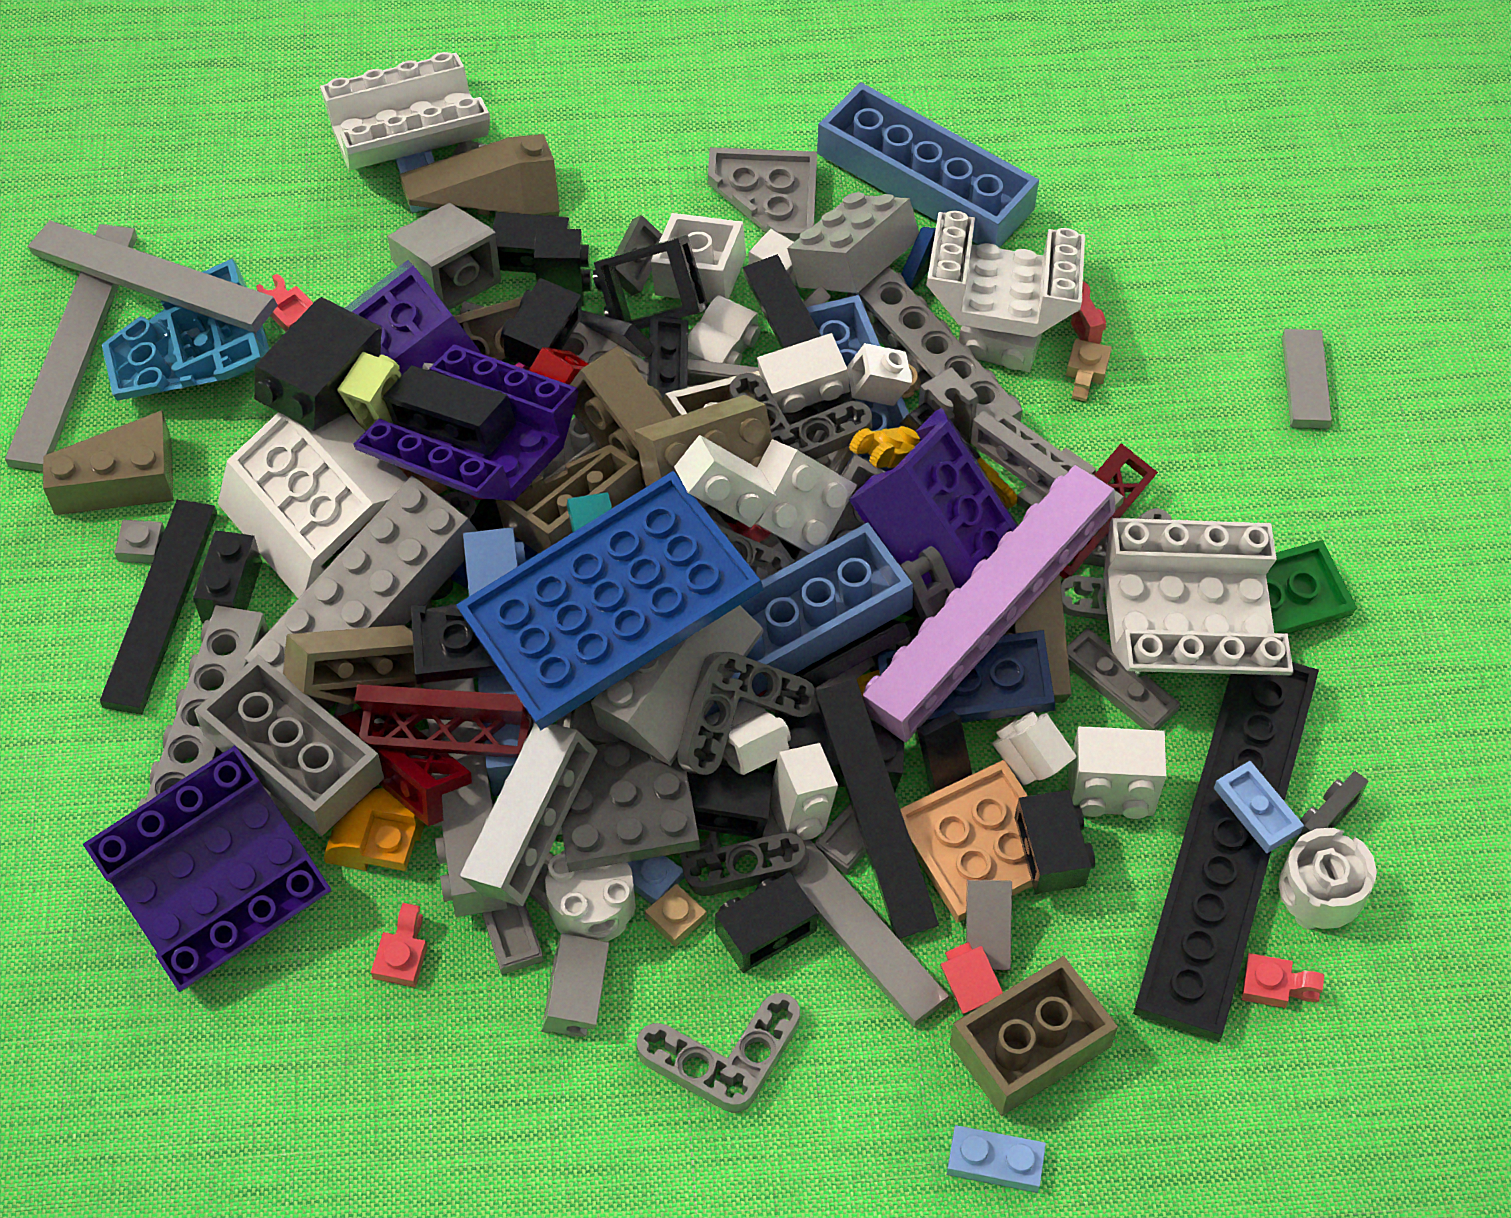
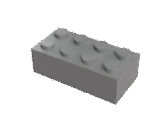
[194,655,384,836]

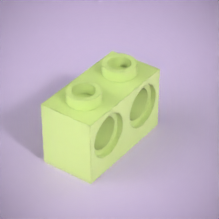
[337,352,402,431]

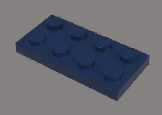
[877,630,1056,726]

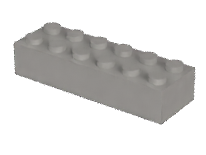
[244,475,477,711]

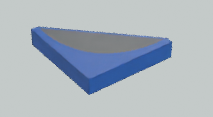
[901,227,936,290]

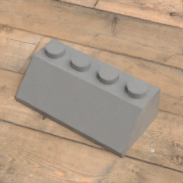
[591,605,763,766]

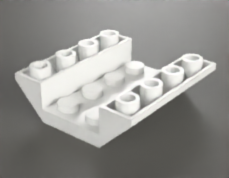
[320,52,490,170]
[926,211,1085,337]
[218,412,409,599]
[1103,518,1293,675]

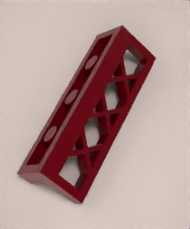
[1060,443,1158,579]
[354,684,533,758]
[338,708,472,827]

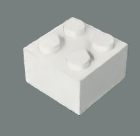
[651,213,746,303]
[755,439,857,554]
[1068,726,1166,819]

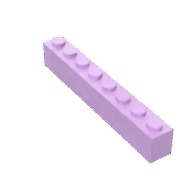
[863,465,1115,742]

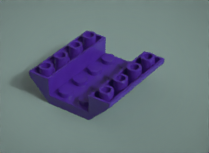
[345,260,482,419]
[353,344,579,501]
[849,408,1019,589]
[83,745,332,992]

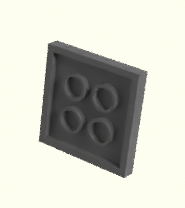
[561,741,700,872]

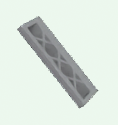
[971,409,1124,510]

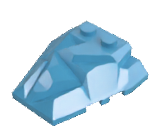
[102,258,269,401]

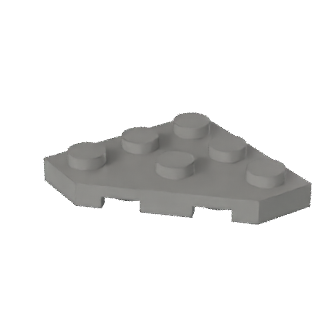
[708,147,817,242]

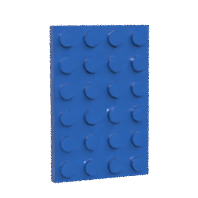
[456,471,764,731]

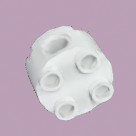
[1278,828,1377,929]
[545,851,636,942]

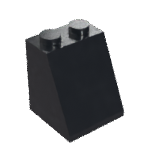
[254,297,382,431]

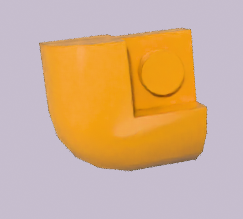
[324,788,425,871]

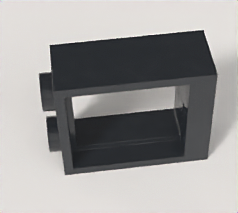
[593,235,708,330]

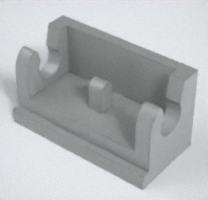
[918,367,978,444]
[541,933,609,1037]

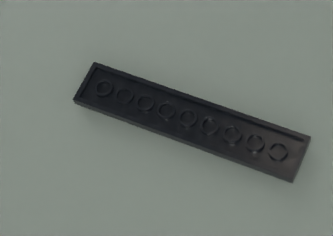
[1133,662,1319,1042]

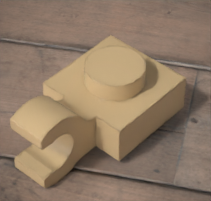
[1066,339,1112,402]

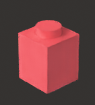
[940,942,1003,1015]

